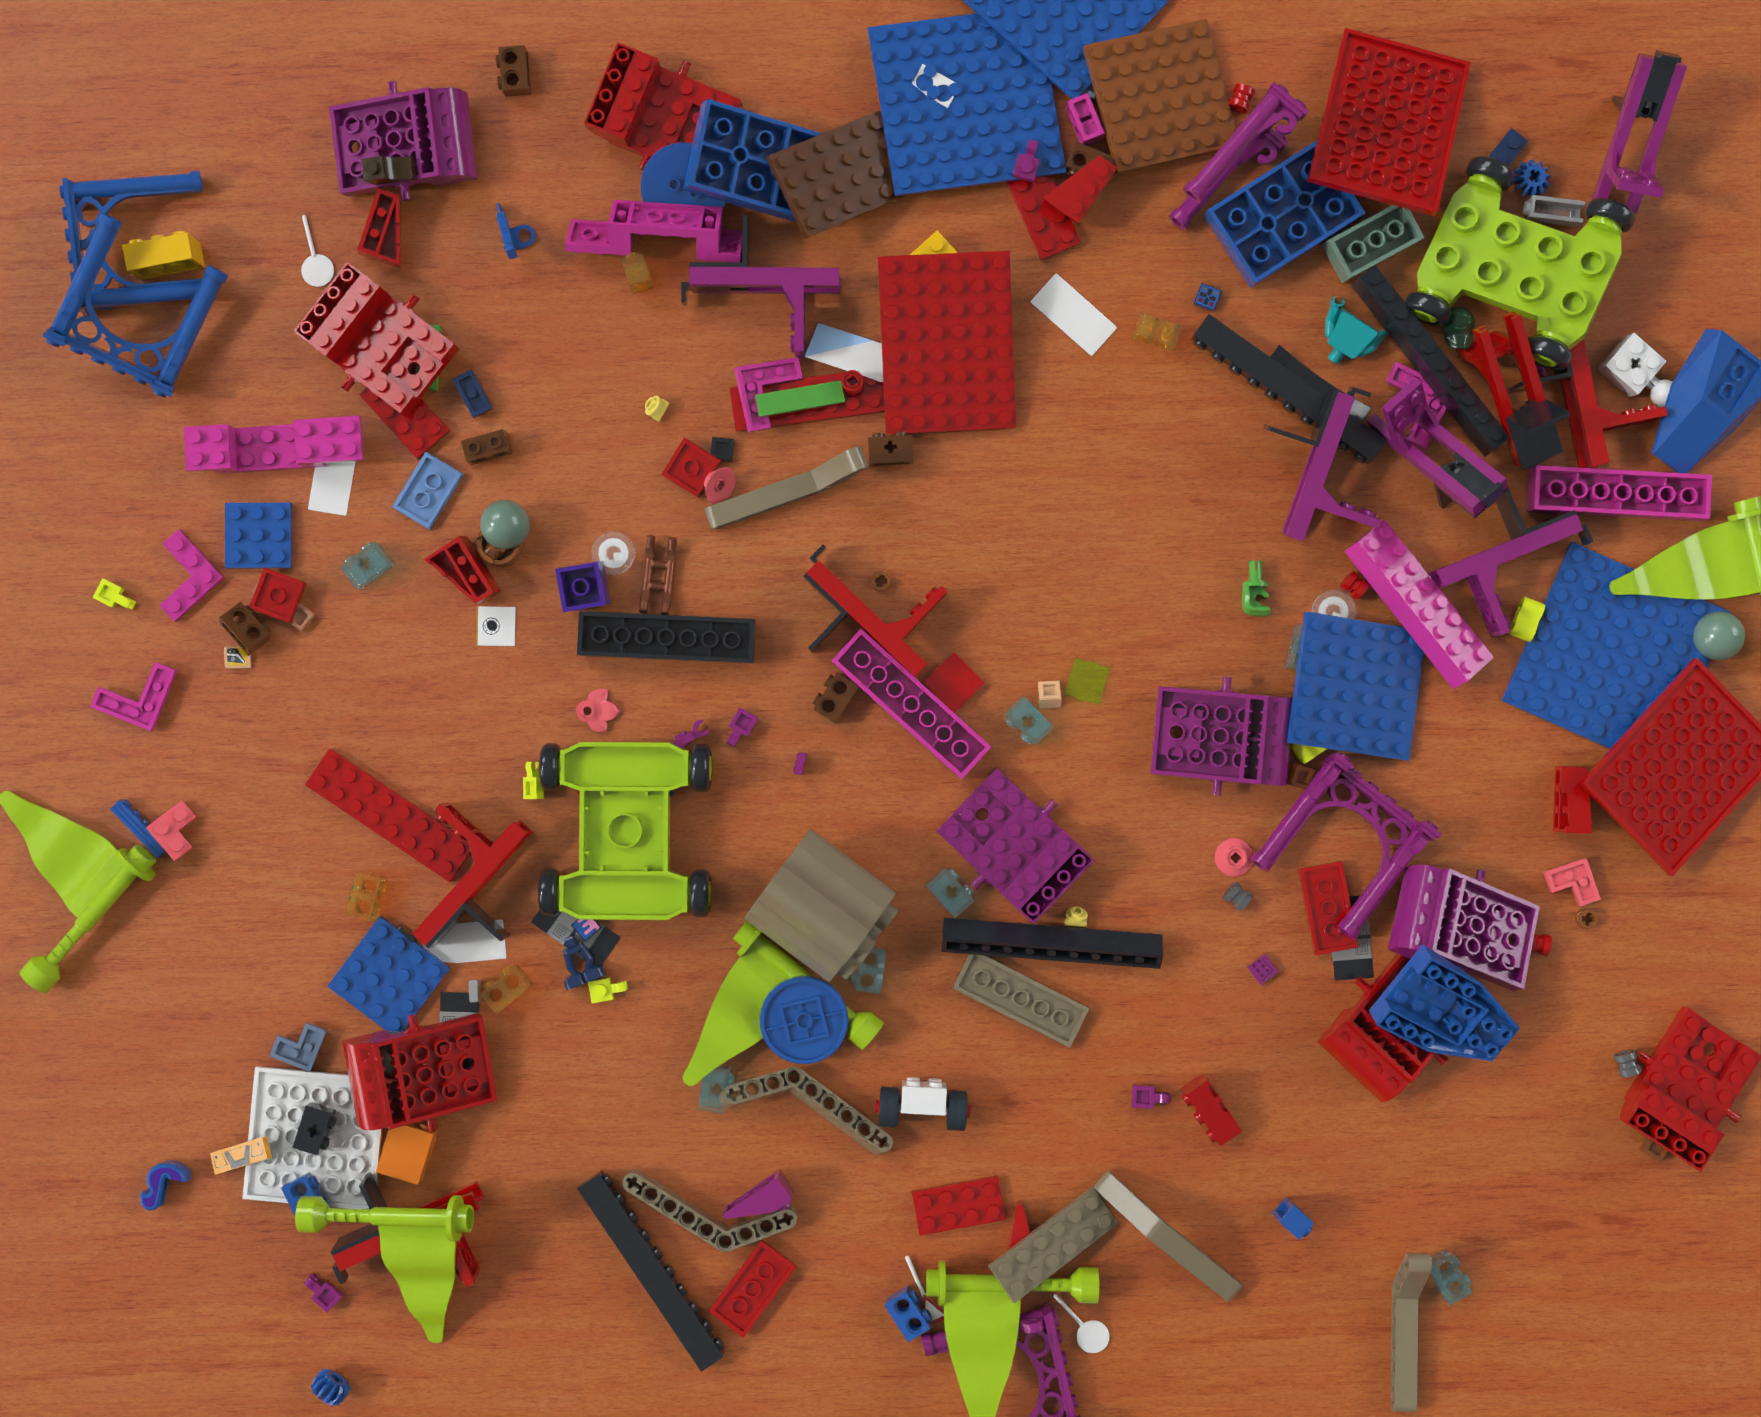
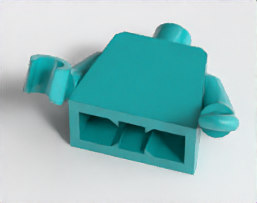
[1325,296,1389,365]

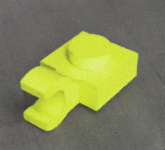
[92,578,136,610]
[523,762,544,799]
[588,977,628,1003]

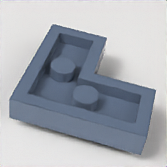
[269,1022,328,1072]

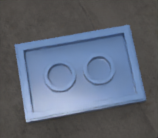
[392,452,464,530]

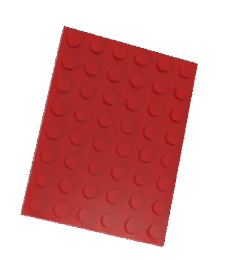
[1307,28,1471,217]
[877,250,1016,434]
[1579,658,1761,876]

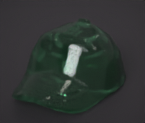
[1441,306,1475,349]

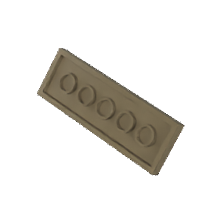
[952,954,1090,1048]
[988,1187,1118,1303]

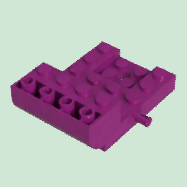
[329,81,478,201]
[1151,676,1293,796]
[936,768,1094,924]
[1388,865,1540,991]

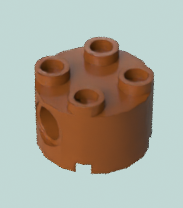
[477,530,525,567]

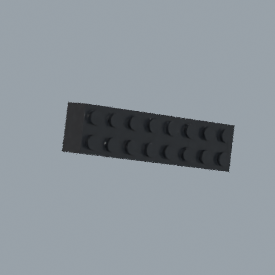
[577,611,756,664]

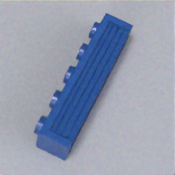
[110,799,166,858]

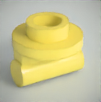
[645,396,670,422]
[1064,906,1088,927]

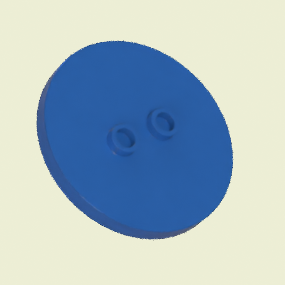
[641,142,726,208]
[760,976,848,1064]

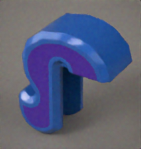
[140,1160,192,1211]

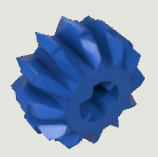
[1513,159,1552,198]
[311,1369,351,1406]

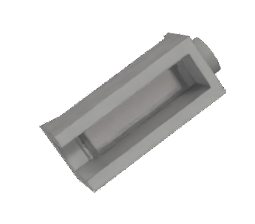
[1523,195,1586,229]

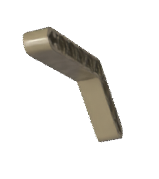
[704,446,869,530]
[719,1067,893,1156]
[623,1169,798,1252]
[1093,1170,1243,1302]
[1391,1253,1432,1412]

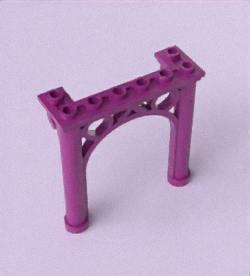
[1169,82,1309,230]
[1250,752,1442,940]
[921,1302,1080,1417]

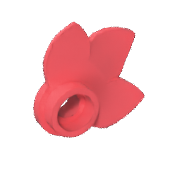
[576,689,620,732]

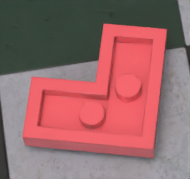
[146,801,196,862]
[1543,858,1601,906]

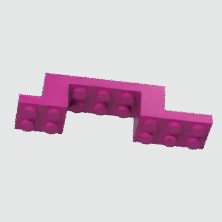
[565,200,743,263]
[184,416,364,474]

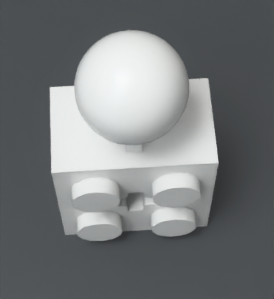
[1597,333,1673,407]

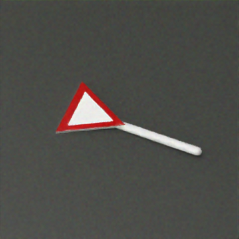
[905,1256,944,1326]

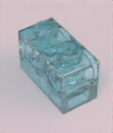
[851,947,887,994]
[1430,1249,1473,1305]

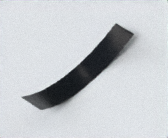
[1271,344,1372,422]

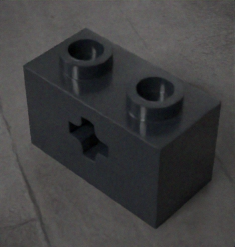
[292,1102,337,1156]

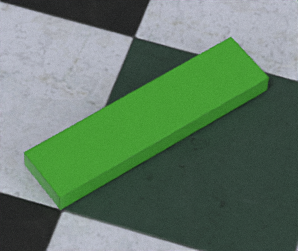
[755,380,845,418]

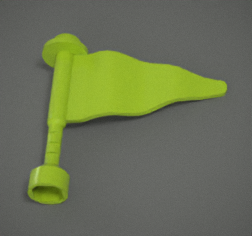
[1609,496,1761,600]
[0,790,156,993]
[682,921,884,1086]
[295,1195,474,1343]
[926,1260,1099,1417]

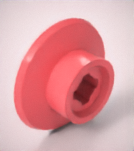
[704,467,736,504]
[1215,838,1253,877]

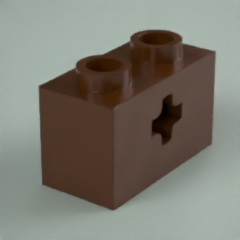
[868,432,913,466]

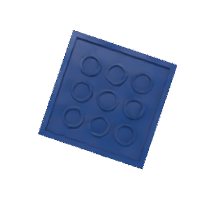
[327,916,451,1032]

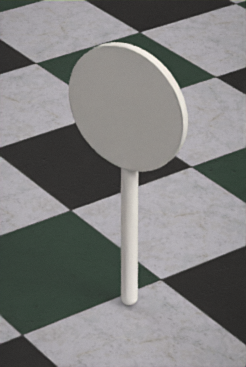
[301,215,334,287]
[1054,1294,1109,1353]

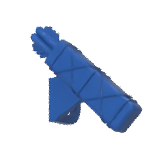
[496,203,536,259]

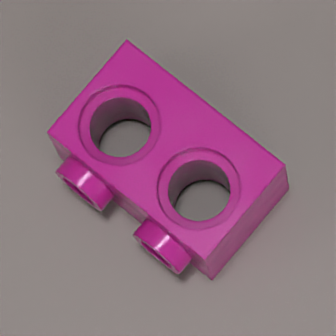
[1065,93,1104,146]

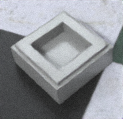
[468,980,482,1003]

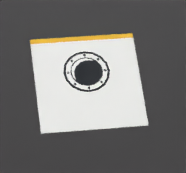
[476,606,516,646]

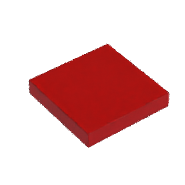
[662,437,721,498]
[249,567,307,624]
[923,652,984,713]

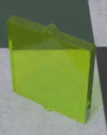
[1064,658,1109,705]

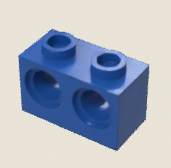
[281,1172,329,1216]
[1272,1197,1314,1240]
[884,1285,932,1342]

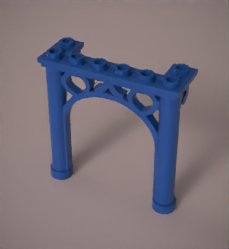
[59,170,216,316]
[42,213,229,398]

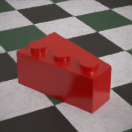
[1043,155,1117,224]
[357,188,401,269]
[424,536,501,604]
[1553,766,1592,834]
[1181,1074,1242,1146]

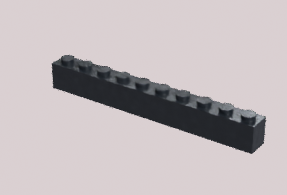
[1352,265,1510,457]
[1191,314,1387,464]
[941,918,1163,969]
[577,1170,725,1372]

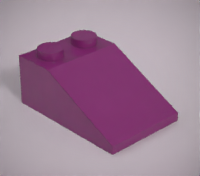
[722,1170,794,1219]

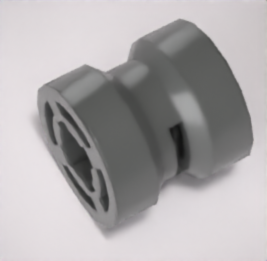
[1222,881,1253,912]
[1614,1050,1642,1078]

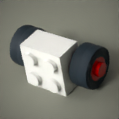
[875,1077,971,1131]

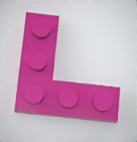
[734,357,803,433]
[1385,362,1446,450]
[160,529,225,622]
[90,662,178,731]

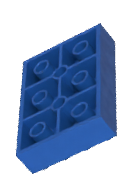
[683,99,823,223]
[1204,140,1365,288]

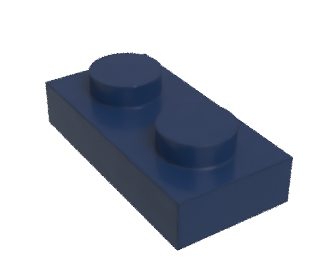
[1488,128,1528,166]
[452,369,493,419]

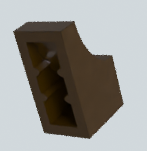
[362,156,416,186]

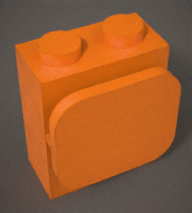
[376,1123,438,1185]

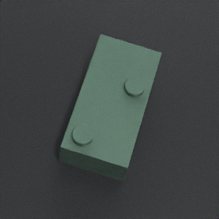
[1322,205,1424,283]

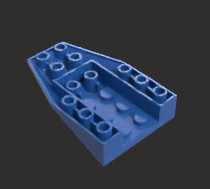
[1651,329,1761,473]
[1369,944,1520,1061]

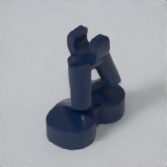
[563,935,606,991]

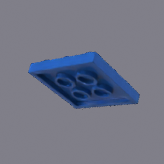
[225,502,292,569]

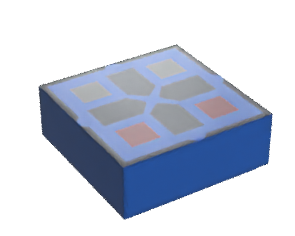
[1193,283,1222,312]

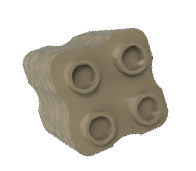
[744,828,899,982]

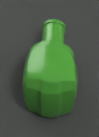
[1242,560,1271,617]

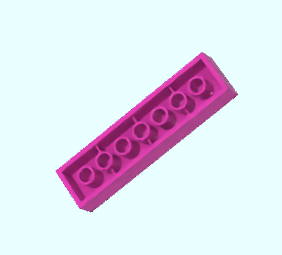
[1527,465,1712,521]
[1344,520,1494,689]
[832,629,991,779]

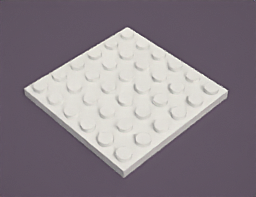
[242,1066,383,1209]

